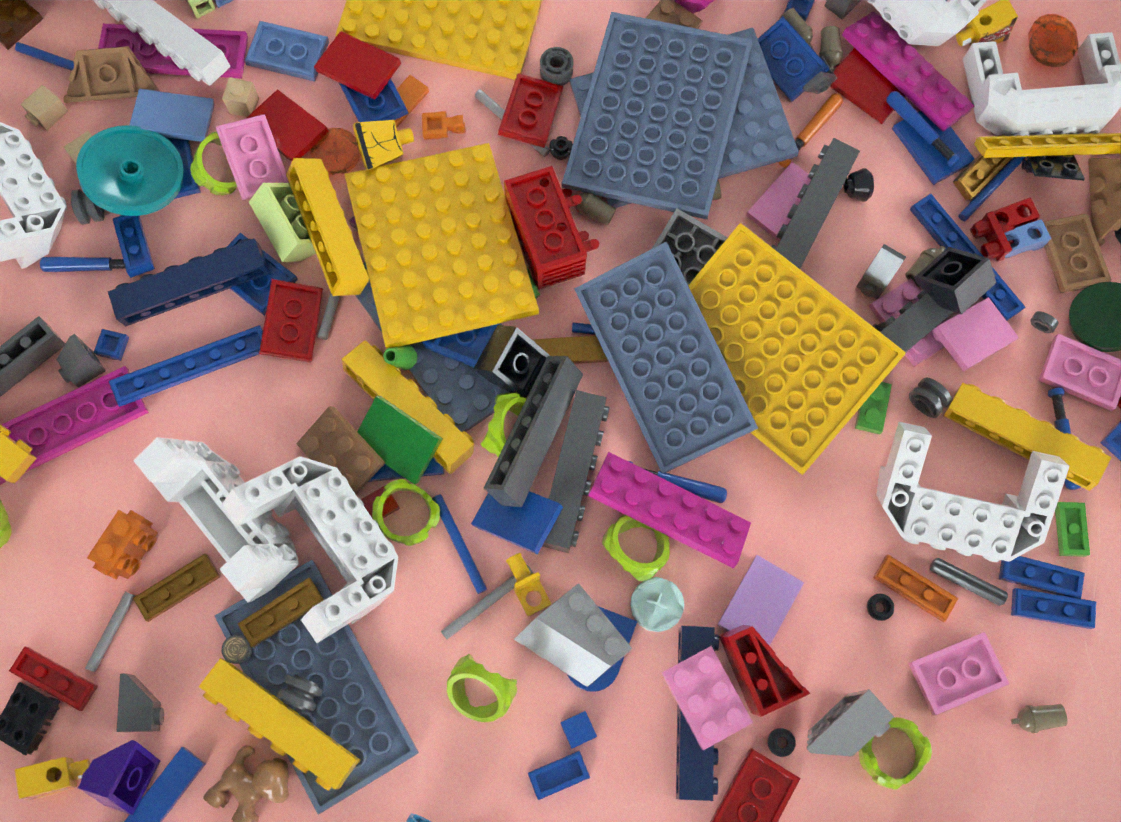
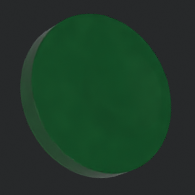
[1069,282,1121,352]

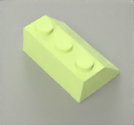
[249,183,316,262]

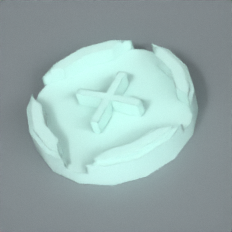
[630,577,685,632]

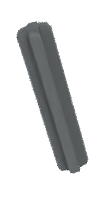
[930,558,1008,606]

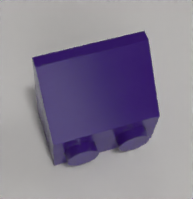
[78,740,161,815]

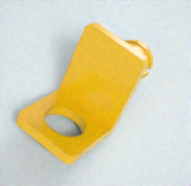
[506,553,551,616]

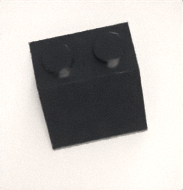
[914,247,996,315]
[473,325,550,398]

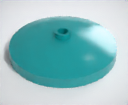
[76,125,184,216]

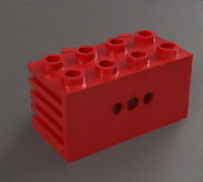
[504,166,599,290]

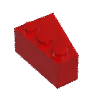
[719,625,811,717]

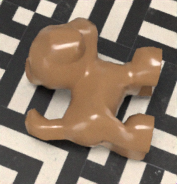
[203,745,289,822]

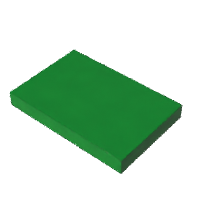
[357,396,443,484]

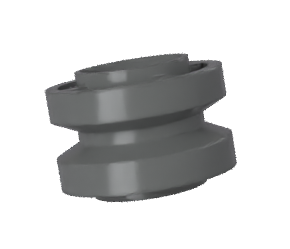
[540,47,574,86]
[71,189,105,225]
[909,378,952,418]
[277,674,323,711]

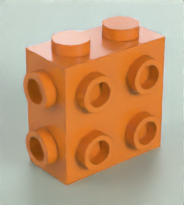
[87,509,158,580]

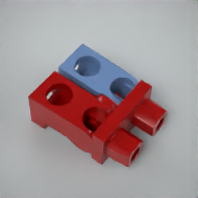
[970,197,1051,262]

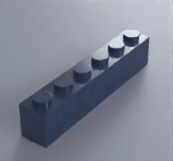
[107,238,271,326]
[676,626,719,801]

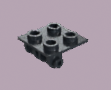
[1021,155,1085,181]
[0,682,60,755]

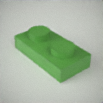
[855,382,892,435]
[1055,502,1090,557]

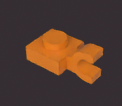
[422,111,466,140]

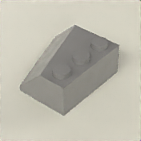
[652,208,728,285]
[514,583,632,687]
[806,689,894,756]

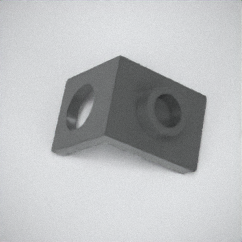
[803,56,838,94]

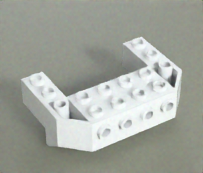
[867,0,987,46]
[963,32,1121,136]
[0,122,67,268]
[876,422,1069,562]
[133,437,299,602]
[222,456,398,643]

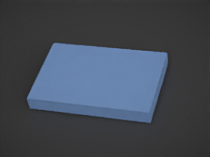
[245,21,329,82]
[129,89,215,142]

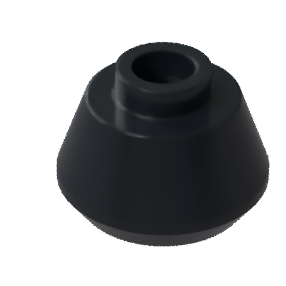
[843,168,874,202]

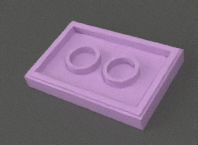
[717,555,804,646]

